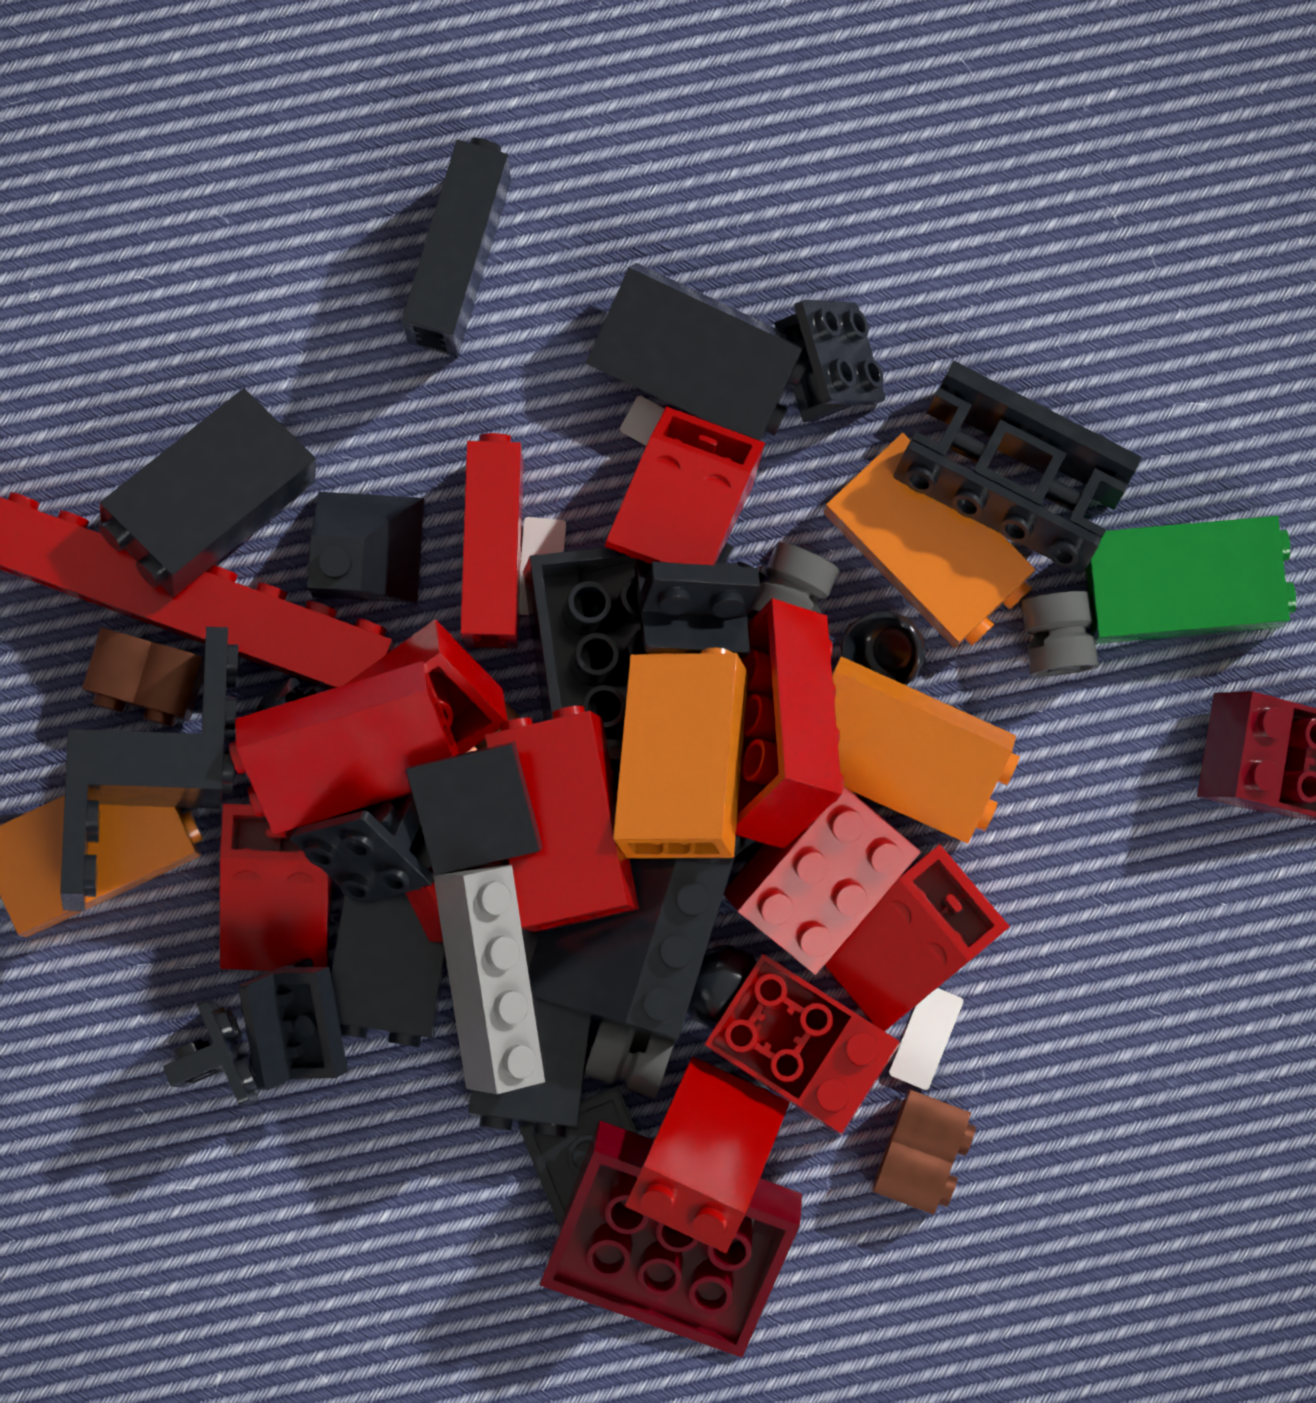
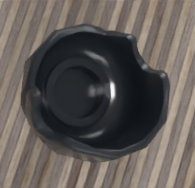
[840,611,926,685]
[687,945,757,1029]

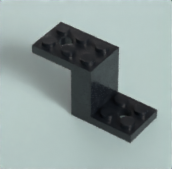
[60,627,238,911]

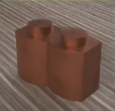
[82,628,205,727]
[871,1089,976,1215]

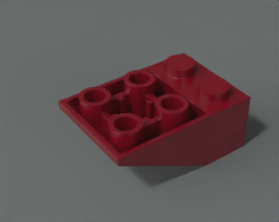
[1197,691,1316,821]

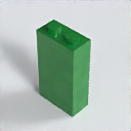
[1085,516,1296,644]

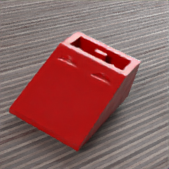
[605,406,765,565]
[220,803,336,971]
[824,844,1010,1032]
[704,954,900,1136]

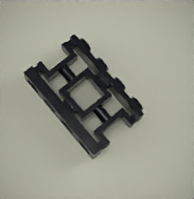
[893,360,1142,574]

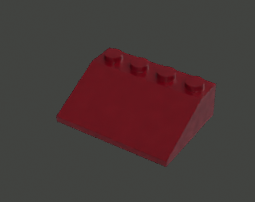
[539,1121,802,1358]

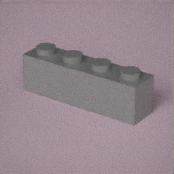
[433,863,545,1094]

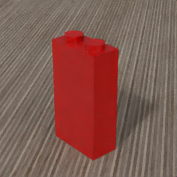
[461,433,524,649]
[229,661,458,835]
[485,706,639,932]
[625,1056,790,1254]

